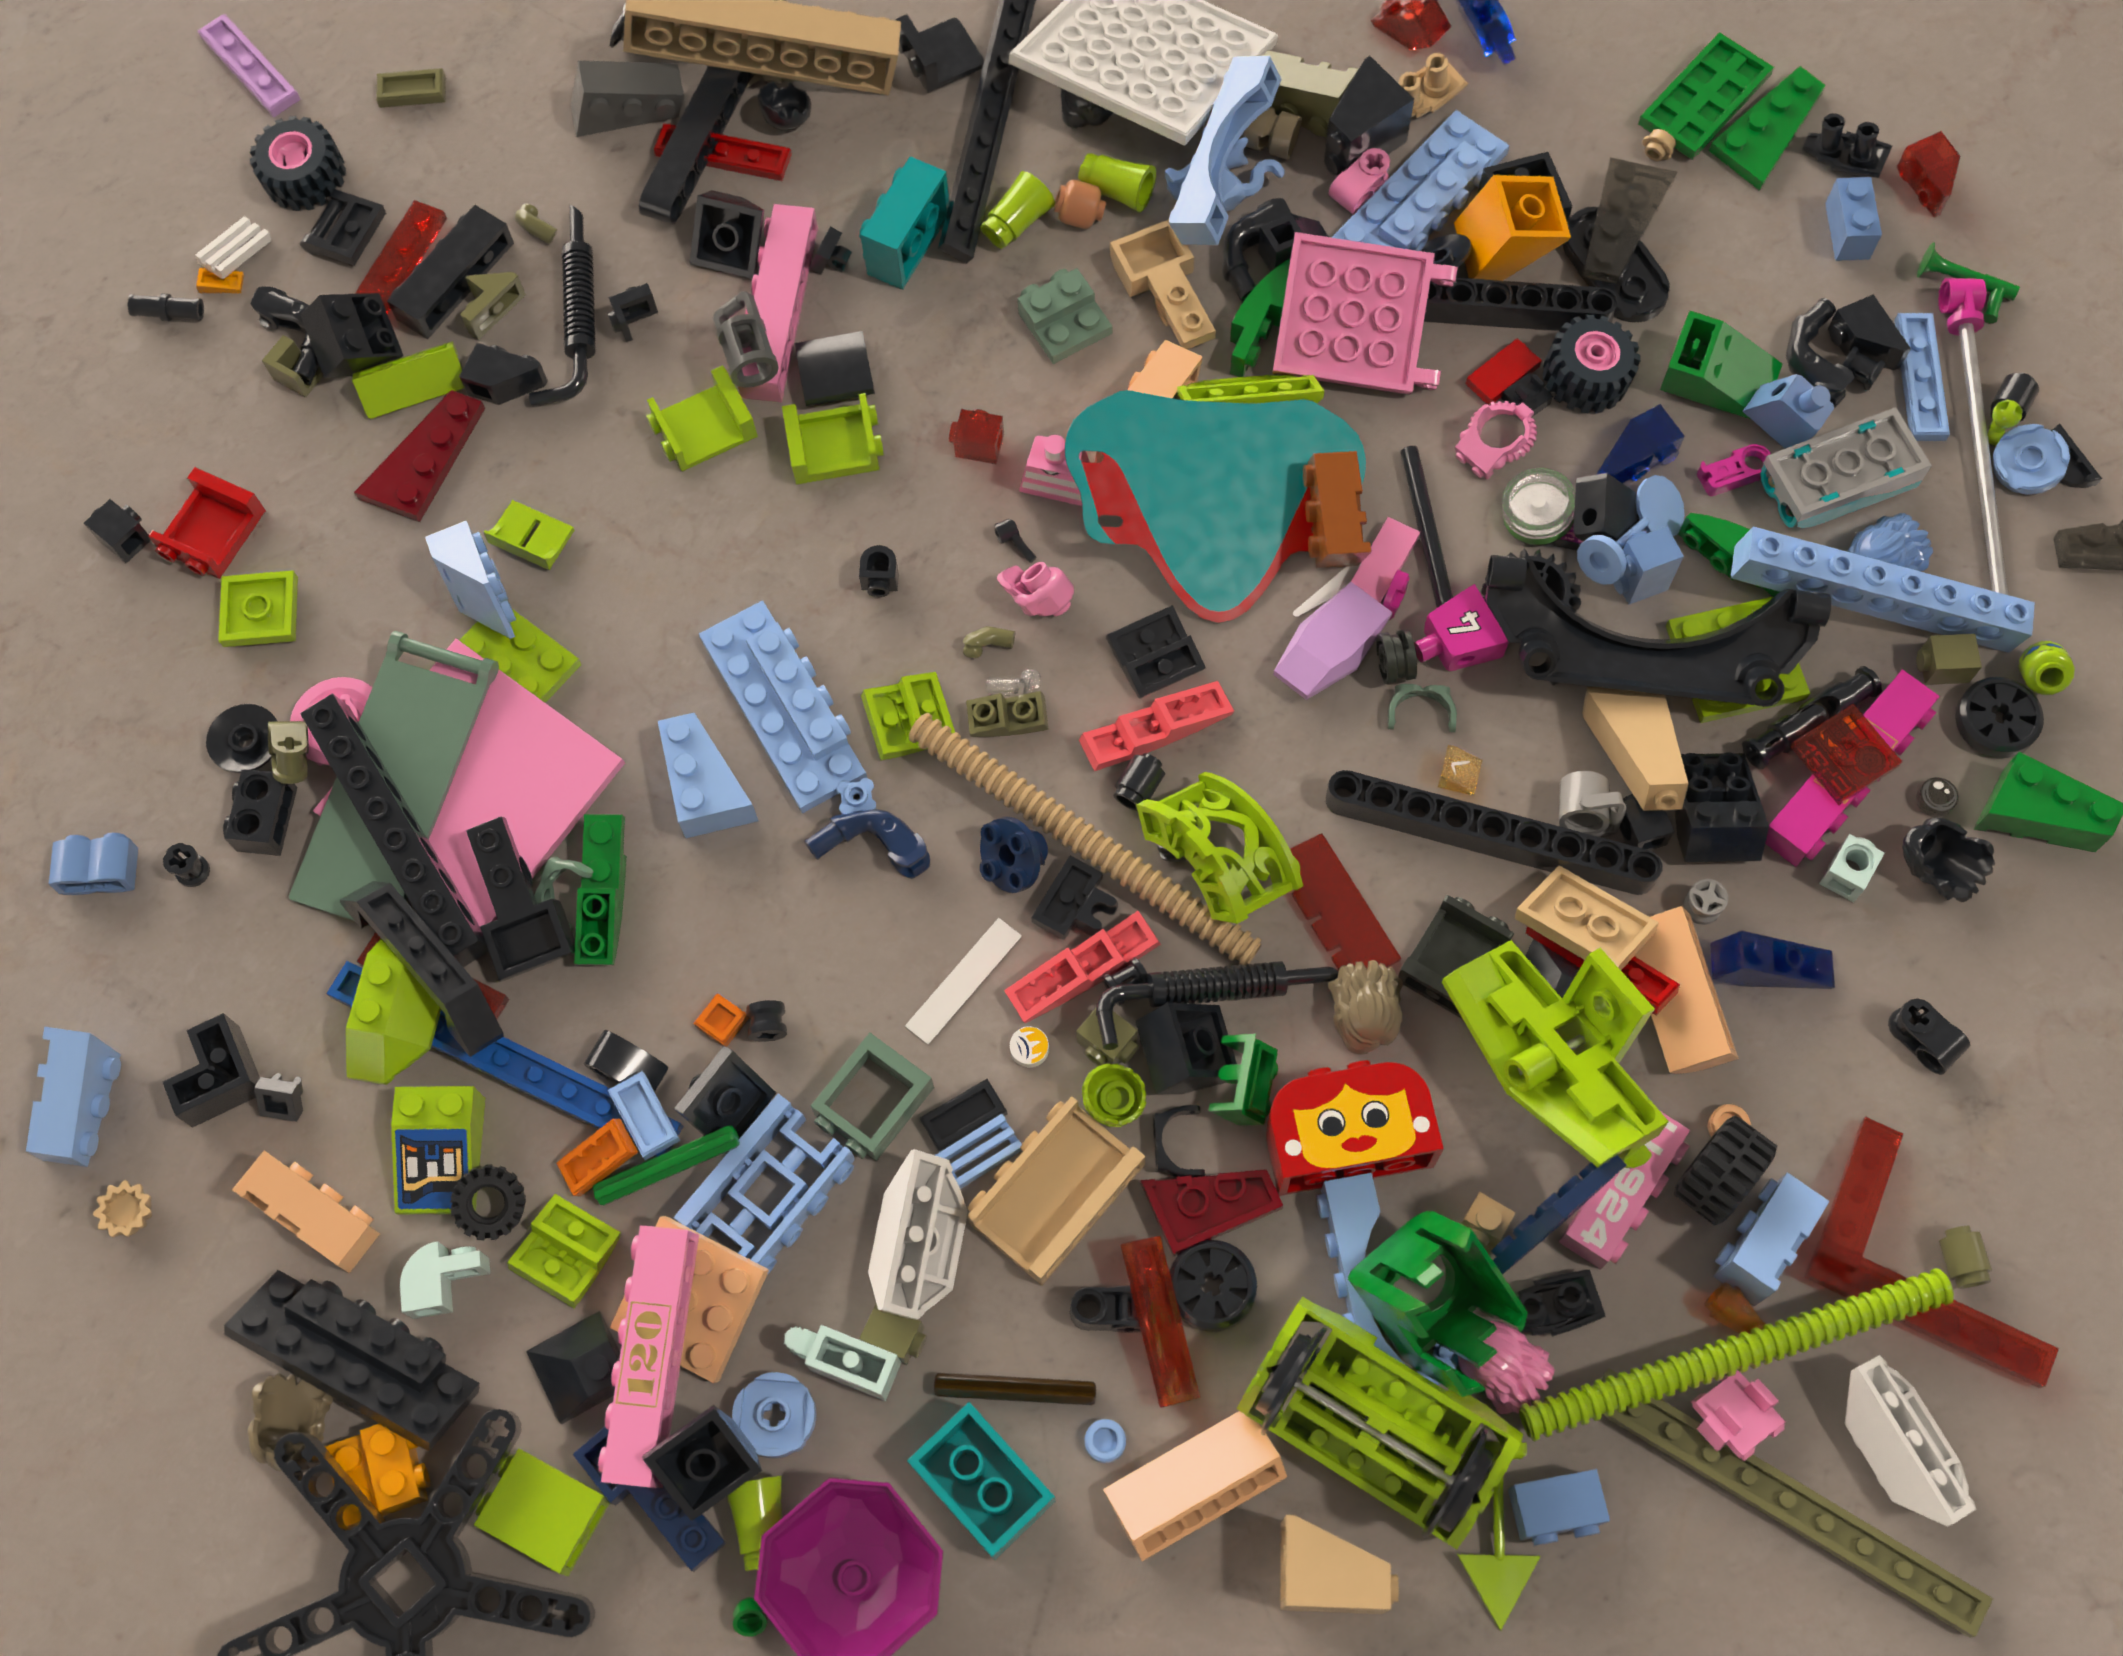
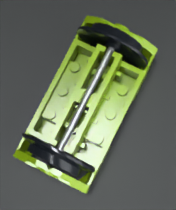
[1236,1297,1524,1550]

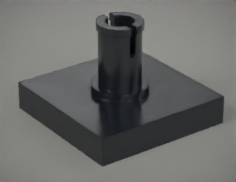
[674,1046,776,1154]

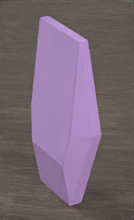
[1274,582,1392,700]

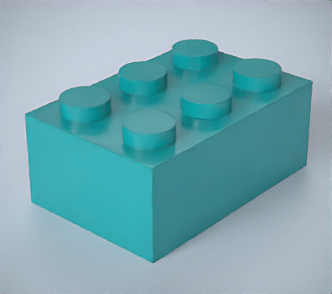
[859,156,950,290]
[907,1402,1056,1561]

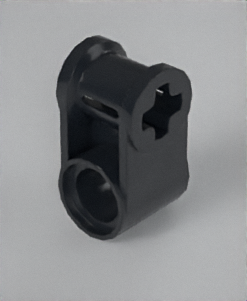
[1888,998,1970,1075]
[1069,1286,1148,1333]

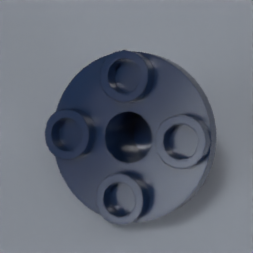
[980,817,1048,893]

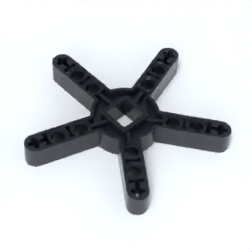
[217,1409,595,1656]

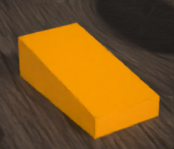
[196,268,244,293]

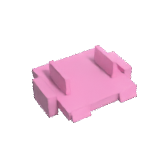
[1690,1370,1786,1461]

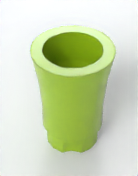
[1078,153,1156,212]
[981,171,1055,249]
[727,1476,783,1572]

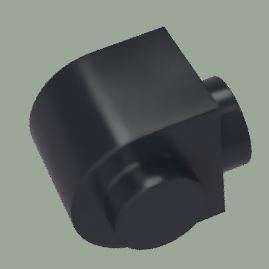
[859,545,899,597]

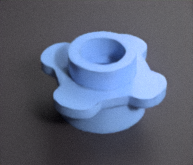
[837,778,876,814]

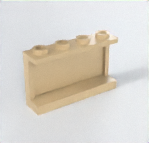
[967,1096,1145,1286]

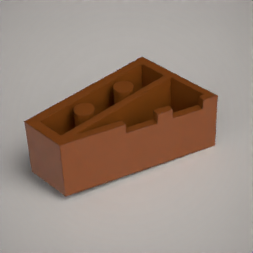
[1303,451,1372,568]

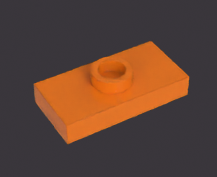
[556,1119,638,1196]

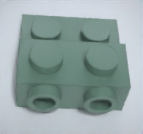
[1017,268,1113,364]

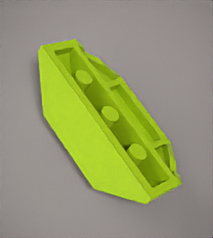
[1177,375,1325,404]
[346,938,441,1085]

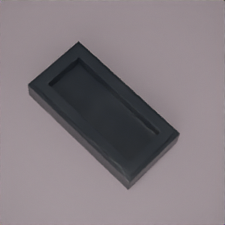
[919,1079,1008,1152]

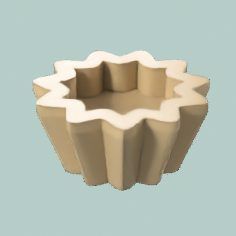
[93,1180,152,1237]

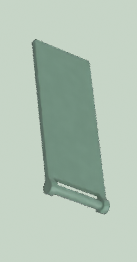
[289,630,499,926]

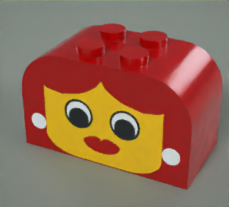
[1266,1060,1444,1196]

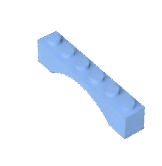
[1169,56,1281,245]
[1316,1173,1410,1420]

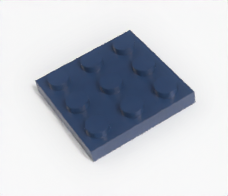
[1491,1155,1626,1275]

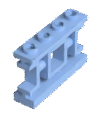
[673,1093,855,1275]

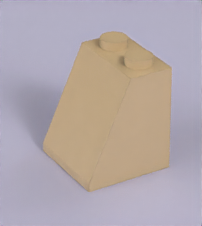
[1280,1515,1399,1614]

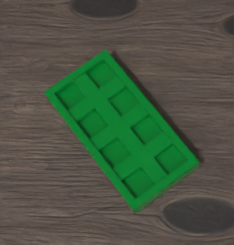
[1638,32,1774,160]

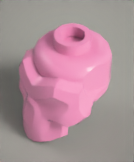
[997,562,1074,617]

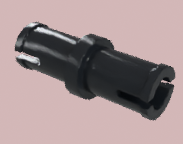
[128,293,204,321]

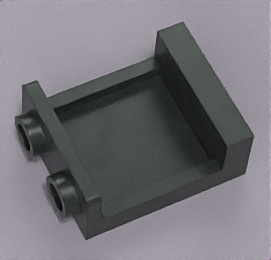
[1398,895,1514,1019]

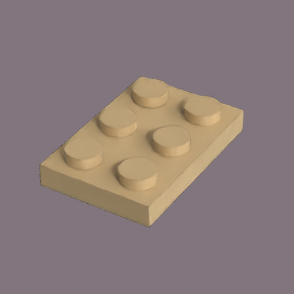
[1515,865,1659,970]

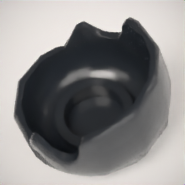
[758,81,812,129]

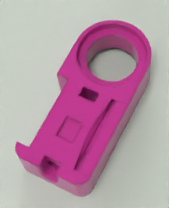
[1697,444,1771,497]

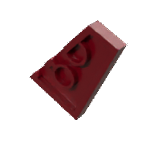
[1140,1169,1284,1256]

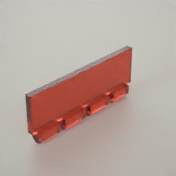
[1290,833,1401,971]

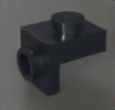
[607,283,658,342]

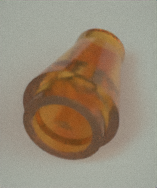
[1705,1282,1766,1334]

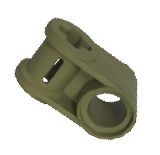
[268,721,308,784]

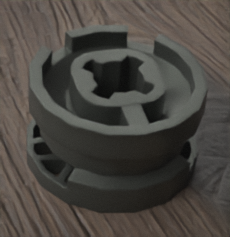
[1376,629,1417,684]

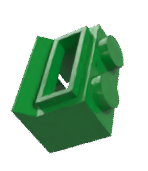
[1208,1034,1278,1126]

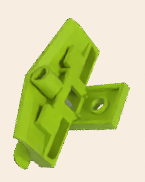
[1442,940,1669,1169]

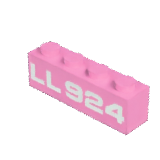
[1559,1111,1690,1270]

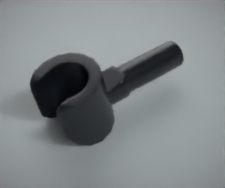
[995,519,1037,563]

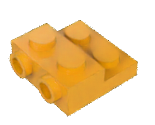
[325,1424,431,1528]

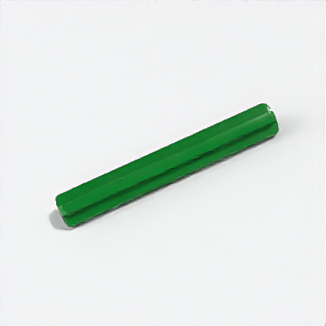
[593,1125,740,1205]

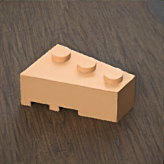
[232,1150,380,1273]

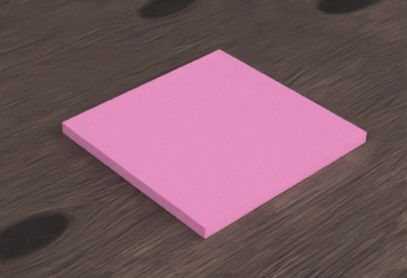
[313,639,625,926]

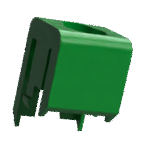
[1348,1211,1528,1397]

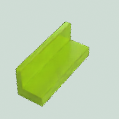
[352,341,464,419]

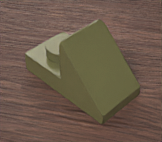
[460,272,526,341]

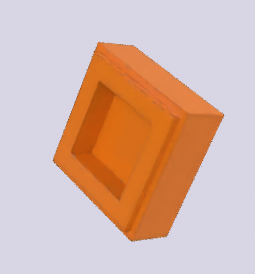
[693,993,749,1047]

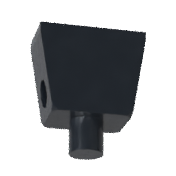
[1574,473,1640,549]

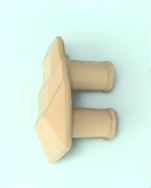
[1399,53,1468,118]

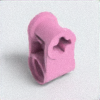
[1328,148,1390,215]

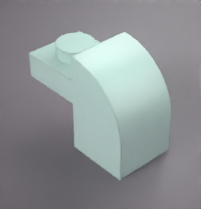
[400,1241,491,1319]

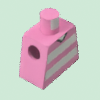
[1019,435,1090,506]

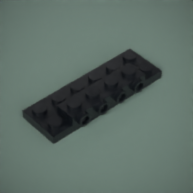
[224,1270,480,1452]

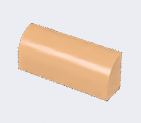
[1635,906,1739,1074]
[1103,1411,1287,1561]

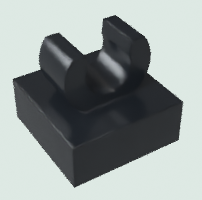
[809,226,852,275]
[1501,373,1553,418]
[254,1073,303,1122]

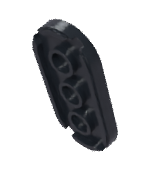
[1562,207,1670,323]

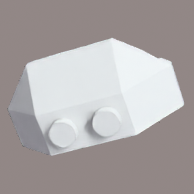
[868,1149,968,1320]
[1845,1355,1976,1527]

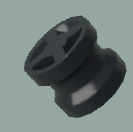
[746,1000,787,1042]

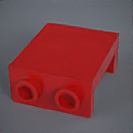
[148,467,266,579]

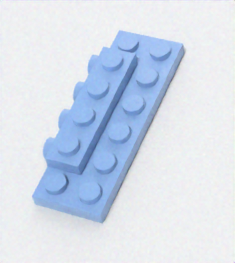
[1331,110,1510,251]
[699,600,867,813]

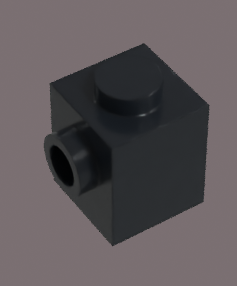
[84,499,151,563]

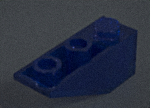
[1596,404,1685,483]
[1710,931,1835,989]

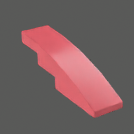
[1079,681,1234,771]
[1004,911,1161,1023]

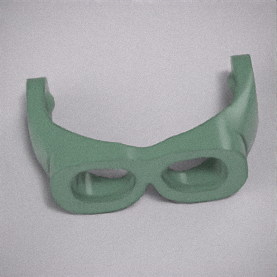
[1388,684,1457,732]
[534,857,594,931]

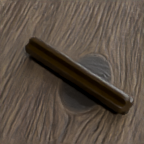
[934,1373,1097,1405]

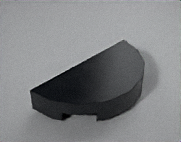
[2051,423,2102,488]

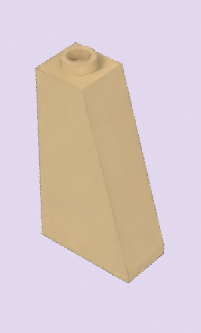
[1582,686,1688,811]

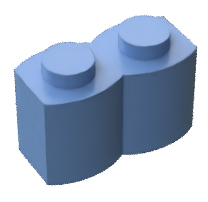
[49,833,138,895]

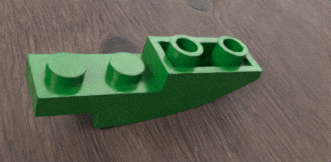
[1230,258,1291,377]
[1678,513,1780,596]
[574,814,627,965]

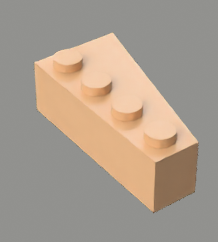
[1095,340,1203,463]

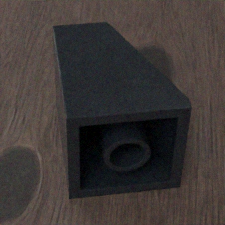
[1324,56,1414,176]

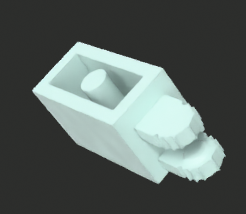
[784,1325,901,1401]

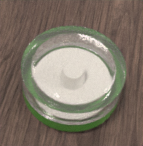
[1502,468,1575,545]

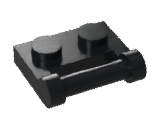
[300,189,386,266]

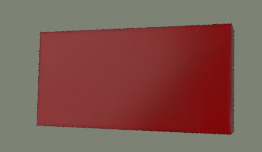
[1465,338,1542,405]

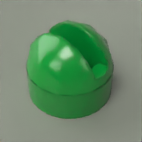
[733,1597,767,1637]

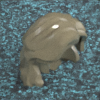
[1328,960,1403,1055]
[248,1373,333,1472]

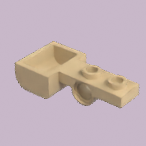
[1110,219,1216,349]

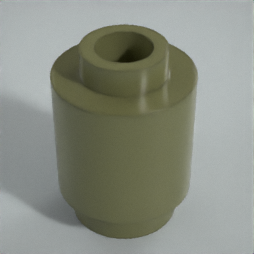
[1939,1225,1992,1289]

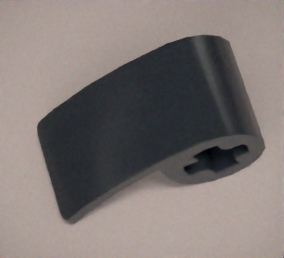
[584,1030,668,1092]

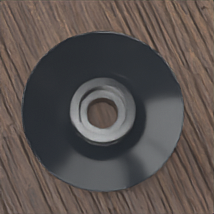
[1421,234,1472,267]
[206,704,278,773]

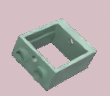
[811,1032,934,1161]

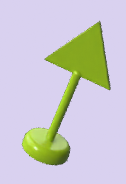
[1457,1441,1541,1631]

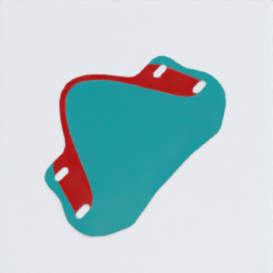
[1065,390,1366,623]

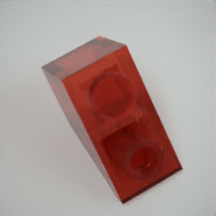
[1371,0,1452,50]
[1896,131,1961,218]

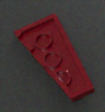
[354,390,486,522]

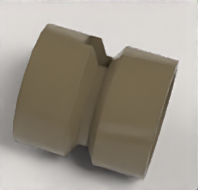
[1243,107,1302,160]

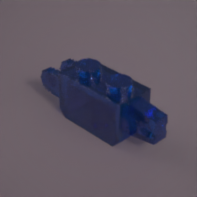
[1455,0,1516,65]

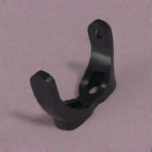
[1153,1105,1205,1177]

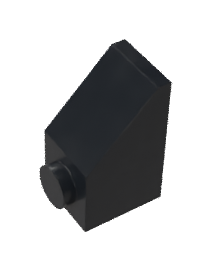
[1828,294,1911,370]

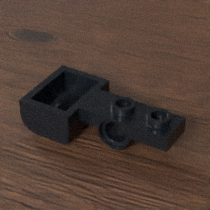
[466,816,575,981]

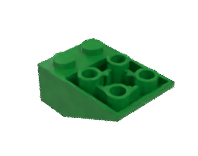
[1660,310,1783,420]

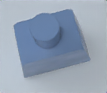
[1743,374,1834,449]

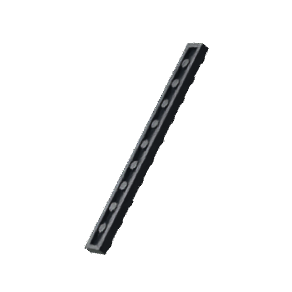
[938,0,1036,263]

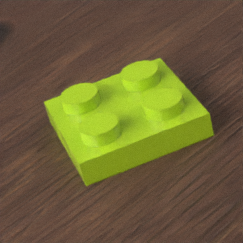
[218,570,298,647]

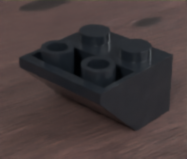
[300,293,403,378]

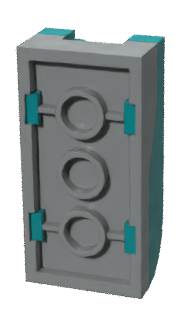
[1761,407,1932,528]

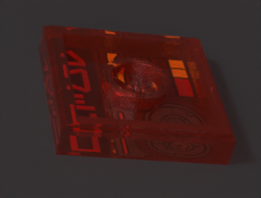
[1791,703,1902,805]

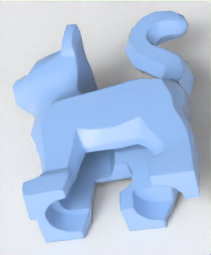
[1165,137,1285,211]

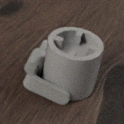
[1559,771,1626,837]

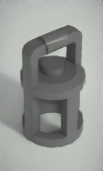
[713,291,779,388]

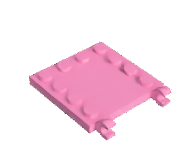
[1272,232,1458,395]

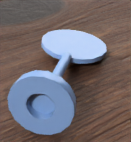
[1577,475,1685,585]

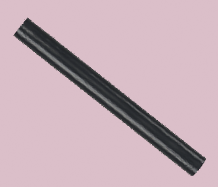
[1401,446,1453,608]

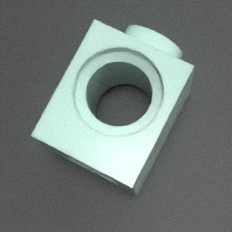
[1819,834,1884,903]

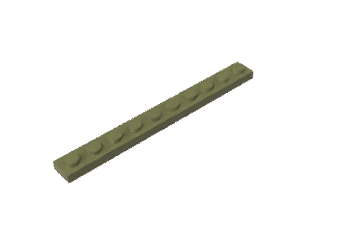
[1601,1368,1993,1638]

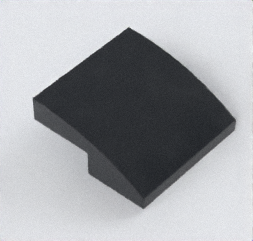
[795,331,875,406]
[1106,605,1206,699]

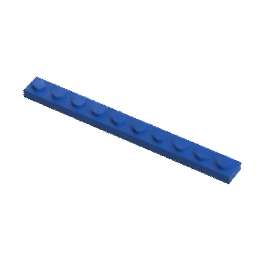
[326,961,683,1157]

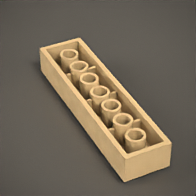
[623,0,901,95]

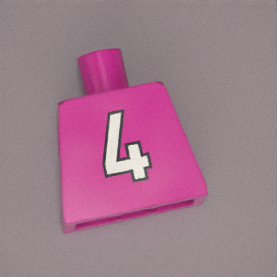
[1414,584,1509,671]

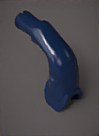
[804,809,930,879]

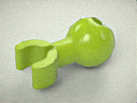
[1987,400,2023,447]

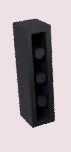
[387,205,514,339]

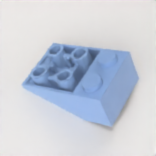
[425,521,516,639]

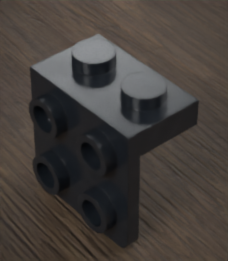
[895,14,984,93]

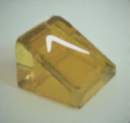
[1438,745,1482,795]

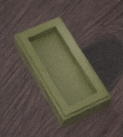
[376,68,445,108]

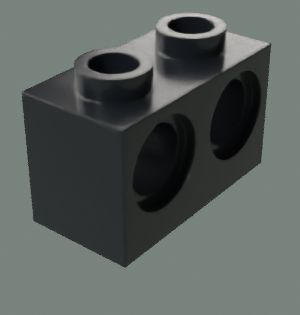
[223,769,298,856]

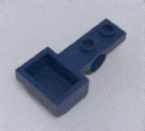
[572,1427,727,1572]

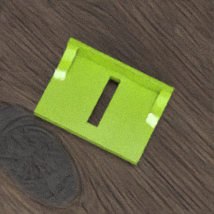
[484,500,575,570]

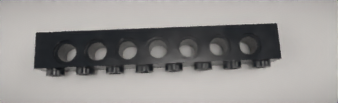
[300,693,489,968]

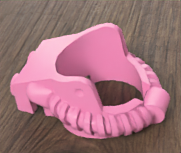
[1455,401,1537,480]

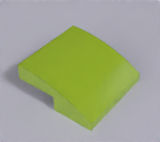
[861,672,955,760]
[507,1194,621,1309]

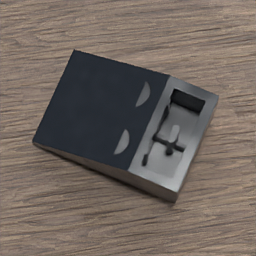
[1674,752,1769,862]

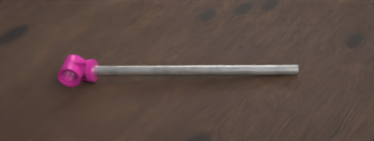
[1938,278,2008,595]

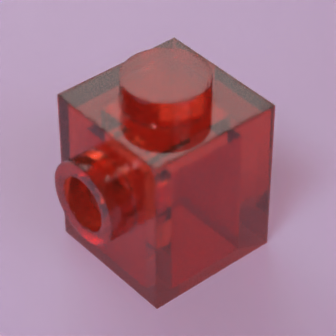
[949,409,1004,464]

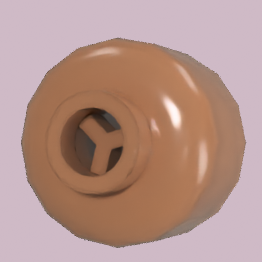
[1054,180,1106,229]

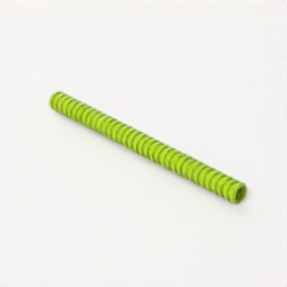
[1519,1268,1954,1441]

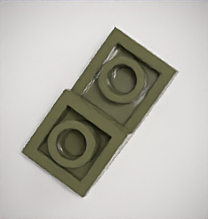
[966,691,1049,737]

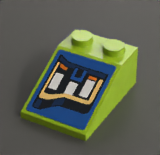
[391,1086,486,1214]

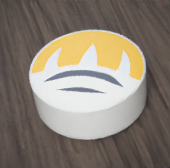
[1010,1026,1049,1068]

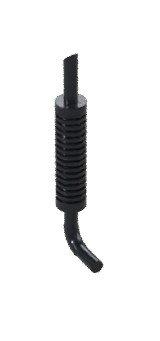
[529,205,596,406]
[1096,961,1339,1050]

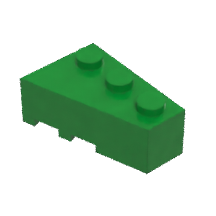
[1974,752,2123,852]

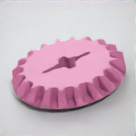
[290,677,373,766]

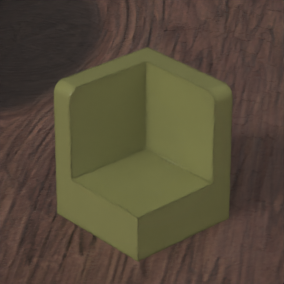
[262,335,324,398]

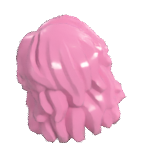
[1458,1321,1555,1414]

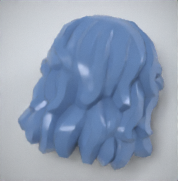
[1847,513,1933,572]

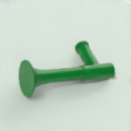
[1917,242,2020,324]

